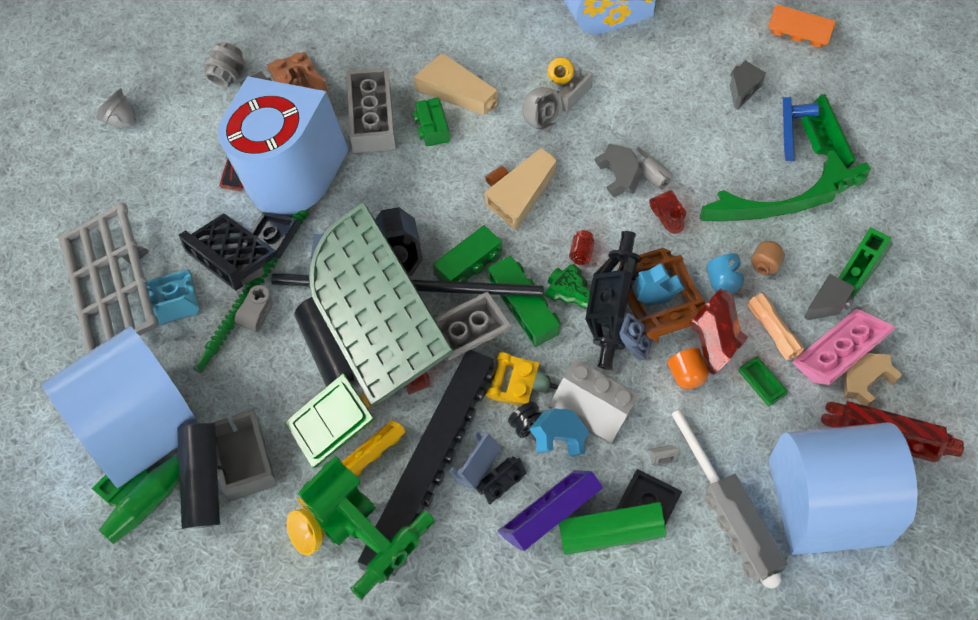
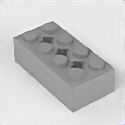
[346,68,396,153]

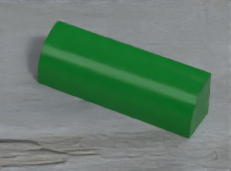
[559,502,666,555]

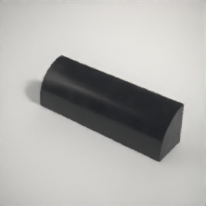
[294,297,354,387]
[177,423,220,529]

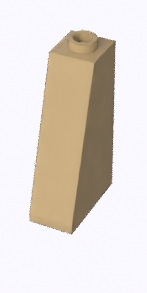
[414,53,498,115]
[485,148,557,230]

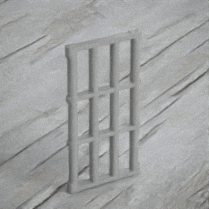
[58,203,159,355]

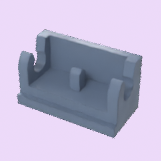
[449,431,501,489]

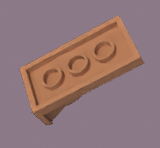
[267,52,330,99]

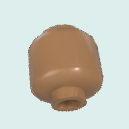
[751,241,785,275]

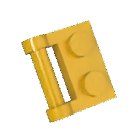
[486,352,539,406]

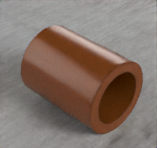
[485,166,508,187]

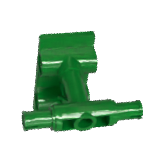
[298,456,436,601]

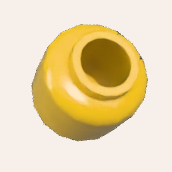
[547,57,575,85]

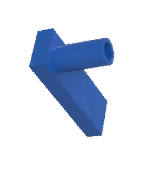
[783,97,819,161]

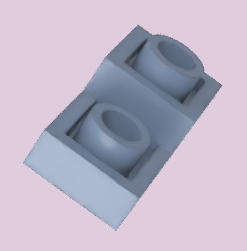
[619,313,652,360]

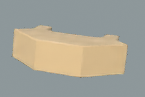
[843,353,902,408]

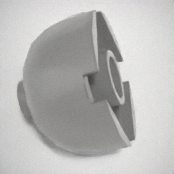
[522,87,563,131]

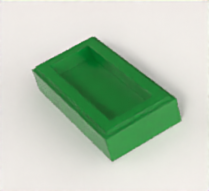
[738,356,788,407]

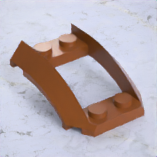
[620,248,713,343]

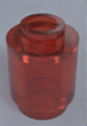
[569,230,595,265]

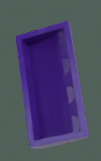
[497,470,603,551]

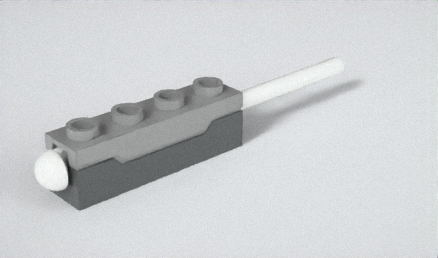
[672,410,788,588]

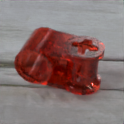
[649,190,686,234]

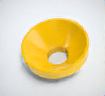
[287,508,325,555]

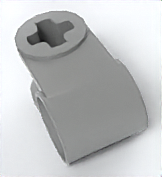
[235,285,273,332]

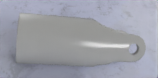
[637,147,674,190]

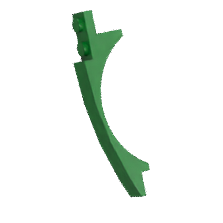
[699,150,871,222]

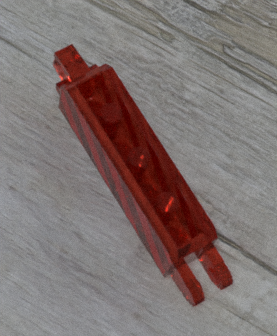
[821,401,964,463]

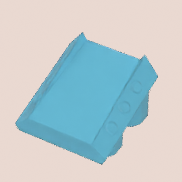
[147,269,199,326]

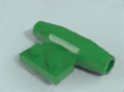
[92,455,180,544]

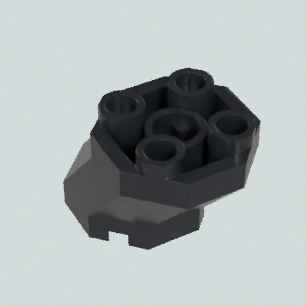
[375,207,423,276]

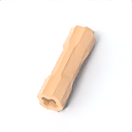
[747,293,805,361]

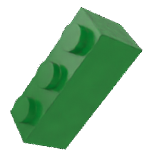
[433,225,502,282]

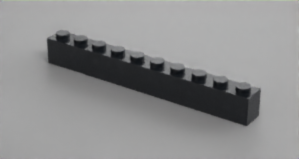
[357,350,496,581]

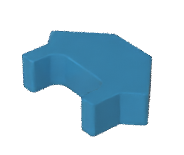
[632,263,685,306]
[530,408,589,457]

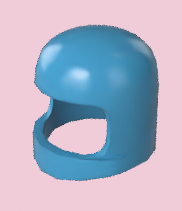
[706,253,744,295]

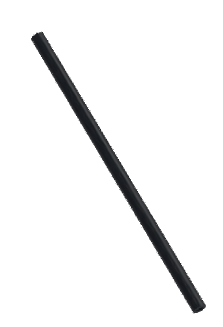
[271,273,544,297]

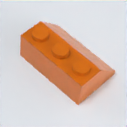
[768,4,836,48]

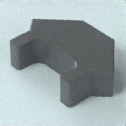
[594,144,643,197]

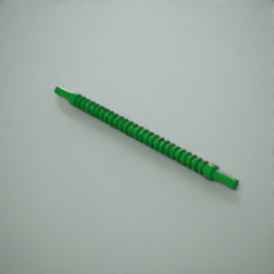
[193,207,311,373]

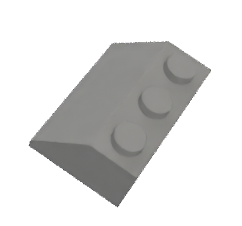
[434,291,511,361]
[548,359,639,444]

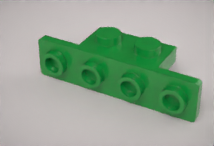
[801,94,856,168]

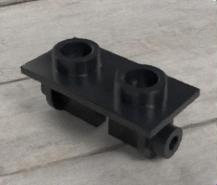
[476,456,527,505]

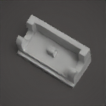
[556,67,593,112]

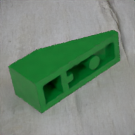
[838,227,893,297]

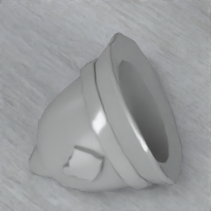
[96,88,136,128]

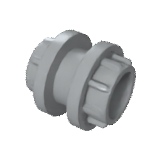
[203,42,245,87]

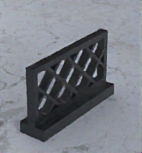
[178,213,278,291]

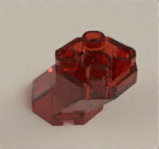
[689,288,748,375]

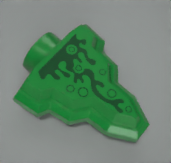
[544,264,590,309]

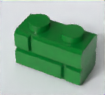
[413,97,450,147]

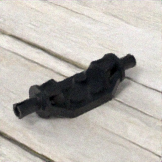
[585,231,641,370]

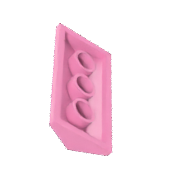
[793,308,895,385]

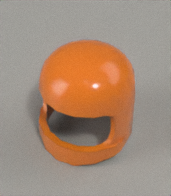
[667,348,709,390]

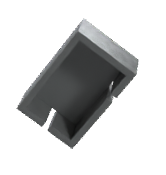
[212,409,277,502]

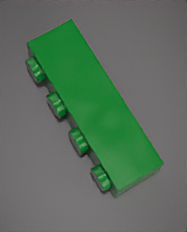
[487,255,561,347]

